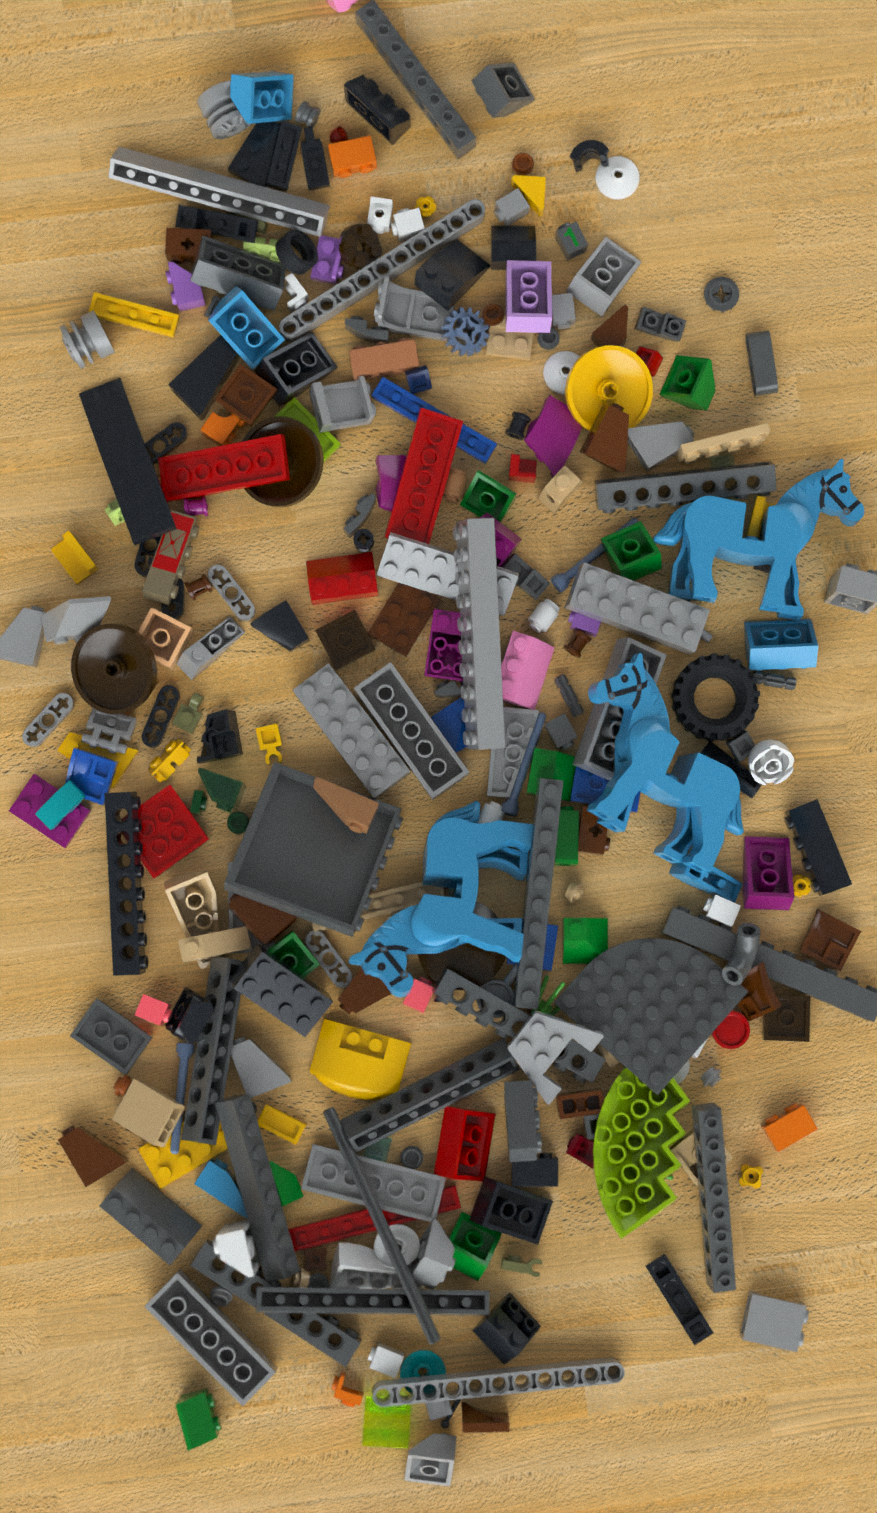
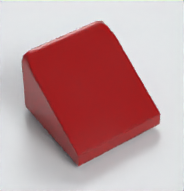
[636,346,663,377]

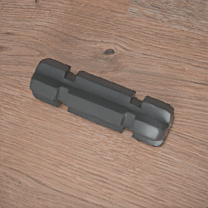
[752,671,797,690]
[554,674,584,717]

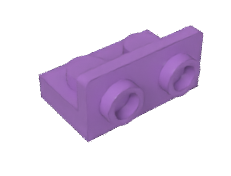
[310,235,344,285]

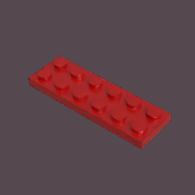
[384,408,463,544]
[158,434,290,503]

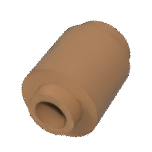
[443,469,468,503]

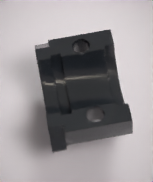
[570,140,609,172]

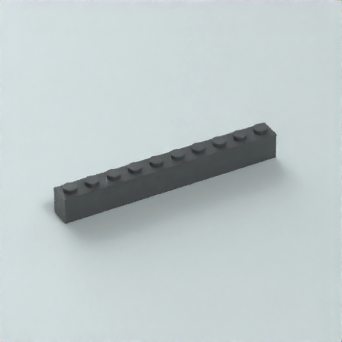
[513,778,563,1009]
[661,905,877,1022]
[255,1287,490,1316]

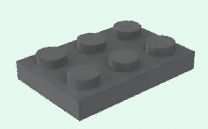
[70,998,153,1075]

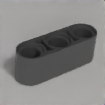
[745,330,778,396]

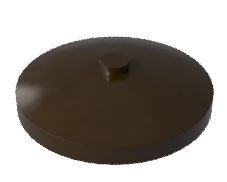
[243,417,324,507]
[71,623,157,714]
[417,902,506,990]

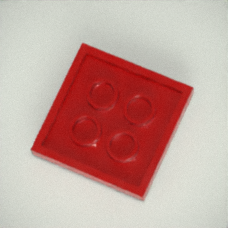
[122,784,210,879]

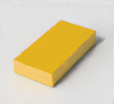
[257,1104,307,1145]

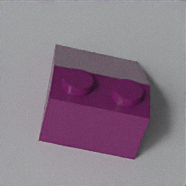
[743,836,794,910]

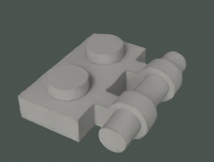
[81,708,137,754]

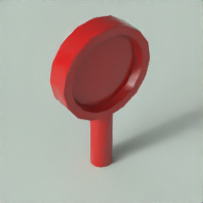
[712,1011,750,1049]

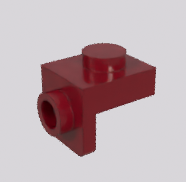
[566,1133,594,1169]

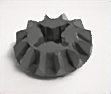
[704,277,739,313]

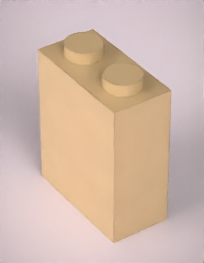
[112,1079,186,1147]

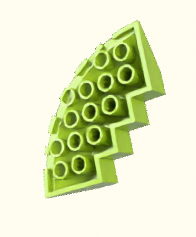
[593,1067,690,1239]

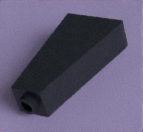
[168,335,240,421]

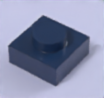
[405,365,432,394]

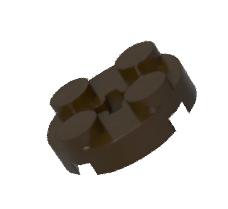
[339,224,382,270]

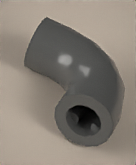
[722,923,761,986]

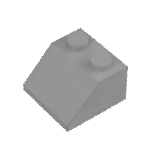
[410,1219,455,1290]

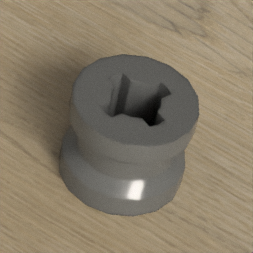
[295,101,321,128]

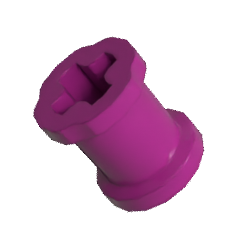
[183,496,209,517]

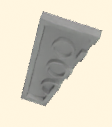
[487,707,540,798]

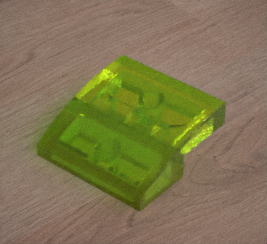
[362,1397,411,1449]

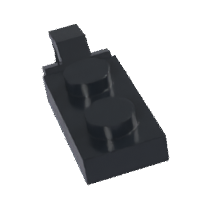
[300,127,330,191]

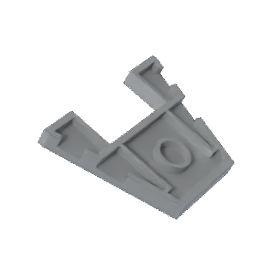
[507,1010,604,1105]

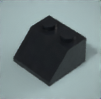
[491,226,536,270]

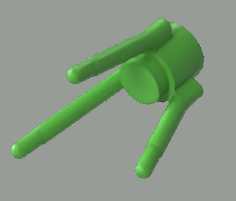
[530,975,565,1016]

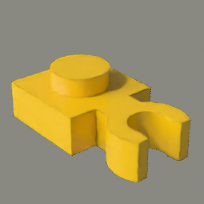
[255,723,283,765]

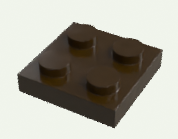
[315,610,376,671]
[763,995,810,1042]

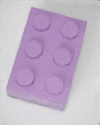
[505,260,552,333]

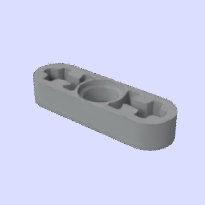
[208,565,256,621]
[22,693,75,747]
[305,931,353,988]

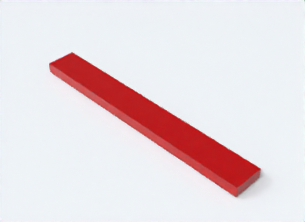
[288,1185,461,1252]

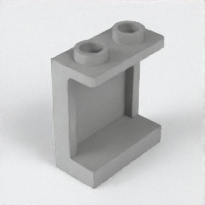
[309,375,376,433]
[740,1291,809,1352]

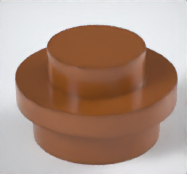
[512,153,534,175]
[114,1075,133,1097]

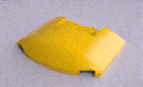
[309,1018,411,1100]

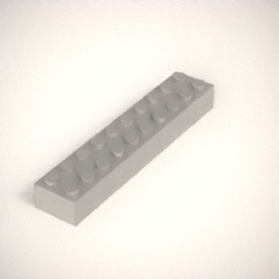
[453,518,505,750]

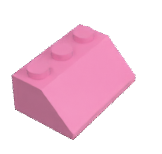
[501,631,555,710]

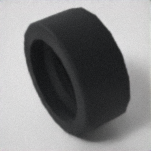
[275,230,318,275]

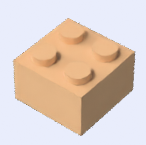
[138,607,194,671]

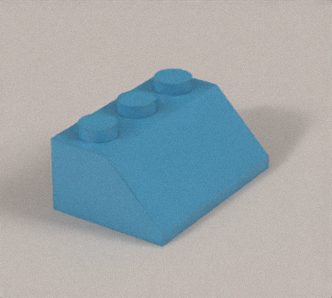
[230,71,294,124]
[208,286,285,370]
[744,619,818,671]

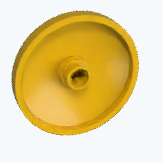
[565,345,653,431]

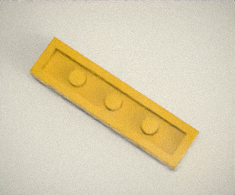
[88,292,180,338]

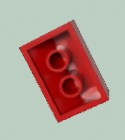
[306,552,378,605]
[434,1106,496,1182]

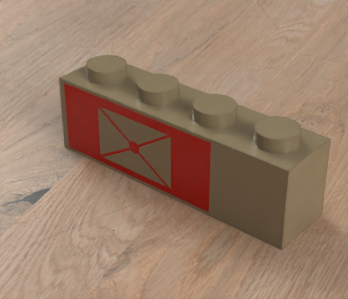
[142,510,200,605]

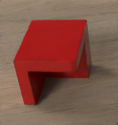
[508,454,537,483]

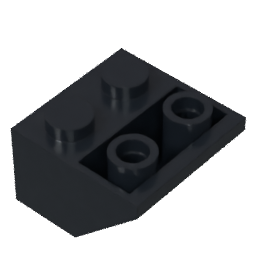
[472,1292,541,1365]

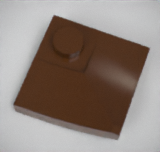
[799,909,861,972]
[737,961,781,1021]
[462,1402,510,1433]

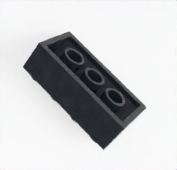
[784,799,852,896]

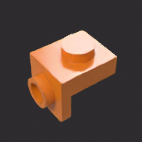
[331,1371,364,1407]

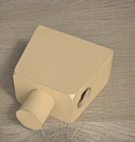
[538,466,583,514]

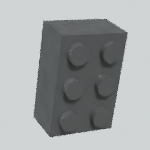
[504,1080,542,1162]

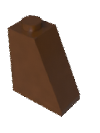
[580,402,629,473]
[228,894,299,948]
[338,967,391,1014]
[58,1125,128,1187]

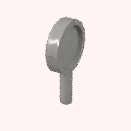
[477,962,517,1018]

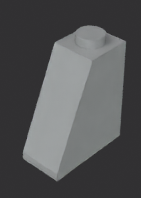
[627,421,694,472]
[0,606,46,668]
[231,1036,292,1098]

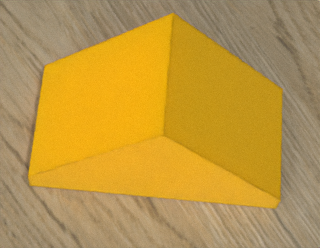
[511,175,546,217]

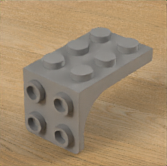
[374,275,454,342]

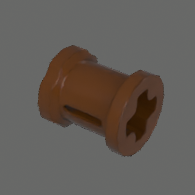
[184,573,213,601]
[563,629,592,658]

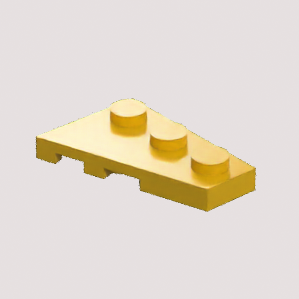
[57,732,139,788]

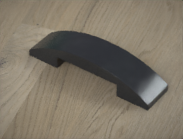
[175,205,258,243]
[645,1253,714,1345]

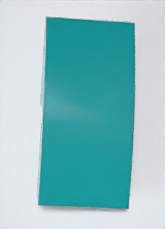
[35,780,86,830]

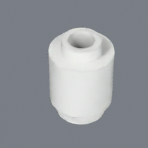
[528,599,560,633]
[478,801,505,823]

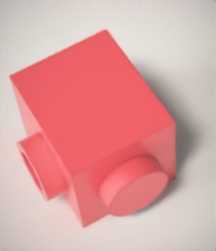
[403,976,434,1013]
[135,994,173,1026]

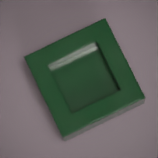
[190,790,208,815]

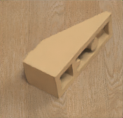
[178,926,251,963]

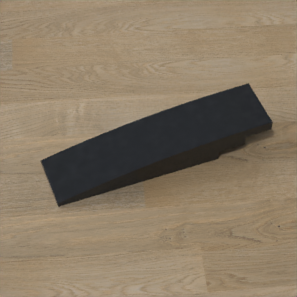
[79,378,177,545]

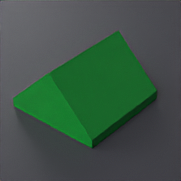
[460,470,516,522]
[268,930,320,976]

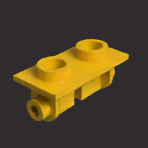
[147,738,191,783]

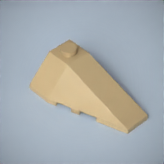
[164,871,221,969]

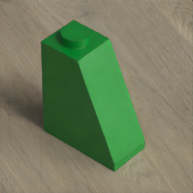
[554,806,579,866]

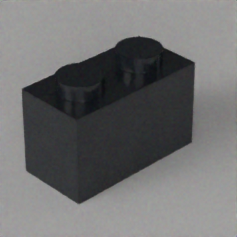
[511,1152,558,1187]

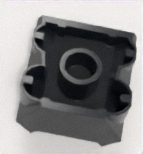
[165,988,215,1043]

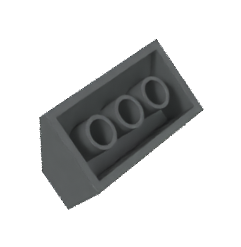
[190,235,286,311]
[99,1167,202,1265]

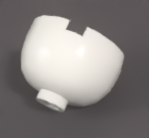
[748,739,794,785]

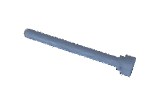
[550,518,638,593]
[501,712,546,817]
[170,1043,195,1154]

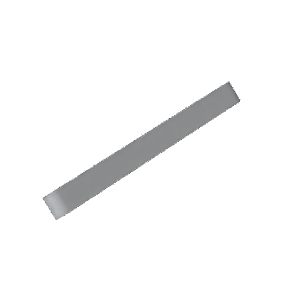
[279,199,485,342]
[372,1357,625,1407]

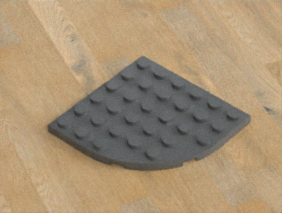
[554,938,748,1095]

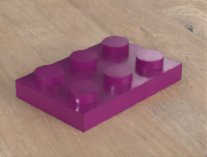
[9,774,91,848]

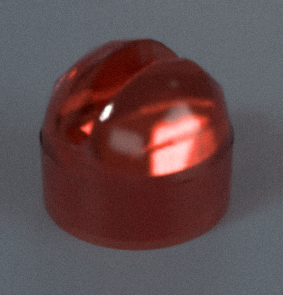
[329,126,348,144]

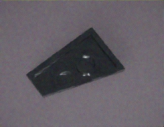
[228,121,279,188]

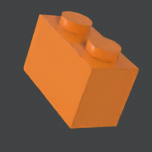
[328,135,377,178]
[761,1103,818,1152]

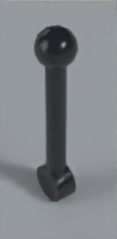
[441,1399,461,1429]

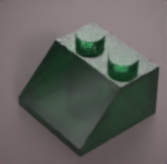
[198,767,246,813]

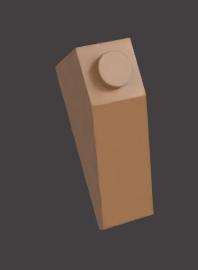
[313,776,379,834]

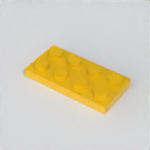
[138,1122,228,1189]

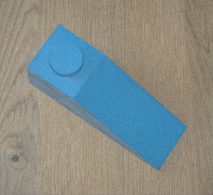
[669,854,743,903]
[194,1158,248,1219]

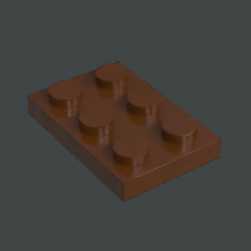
[368,582,440,657]

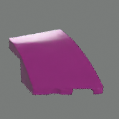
[524,395,582,477]
[375,455,406,511]

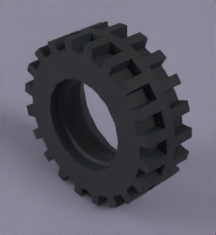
[671,653,760,742]

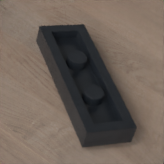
[265,120,302,192]
[701,741,762,799]

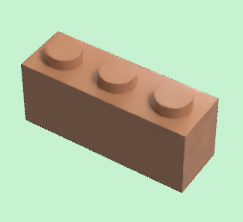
[349,338,419,381]

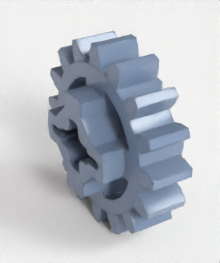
[441,307,490,357]

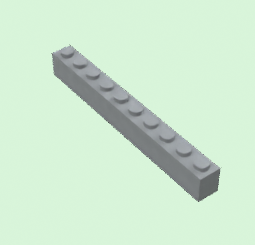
[109,147,330,237]

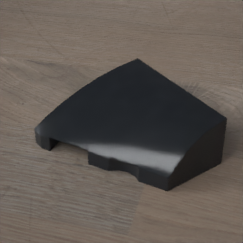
[250,600,310,652]
[197,709,243,764]

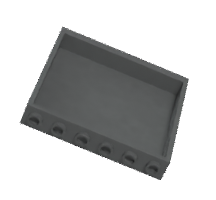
[224,762,403,937]

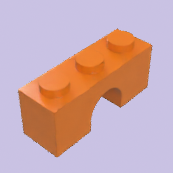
[200,412,246,446]

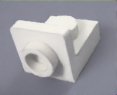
[285,273,309,312]

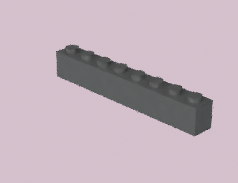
[215,1093,300,1281]

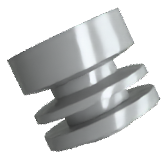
[197,81,251,139]
[60,310,115,369]

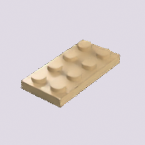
[676,423,770,464]

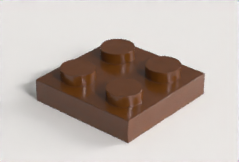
[214,364,277,427]

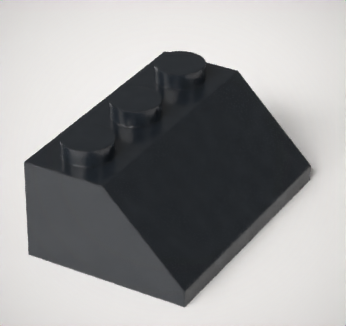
[344,75,411,145]

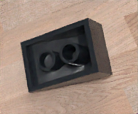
[414,239,491,311]
[254,332,338,407]
[469,1176,553,1245]

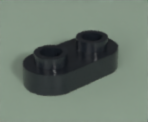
[161,578,185,620]

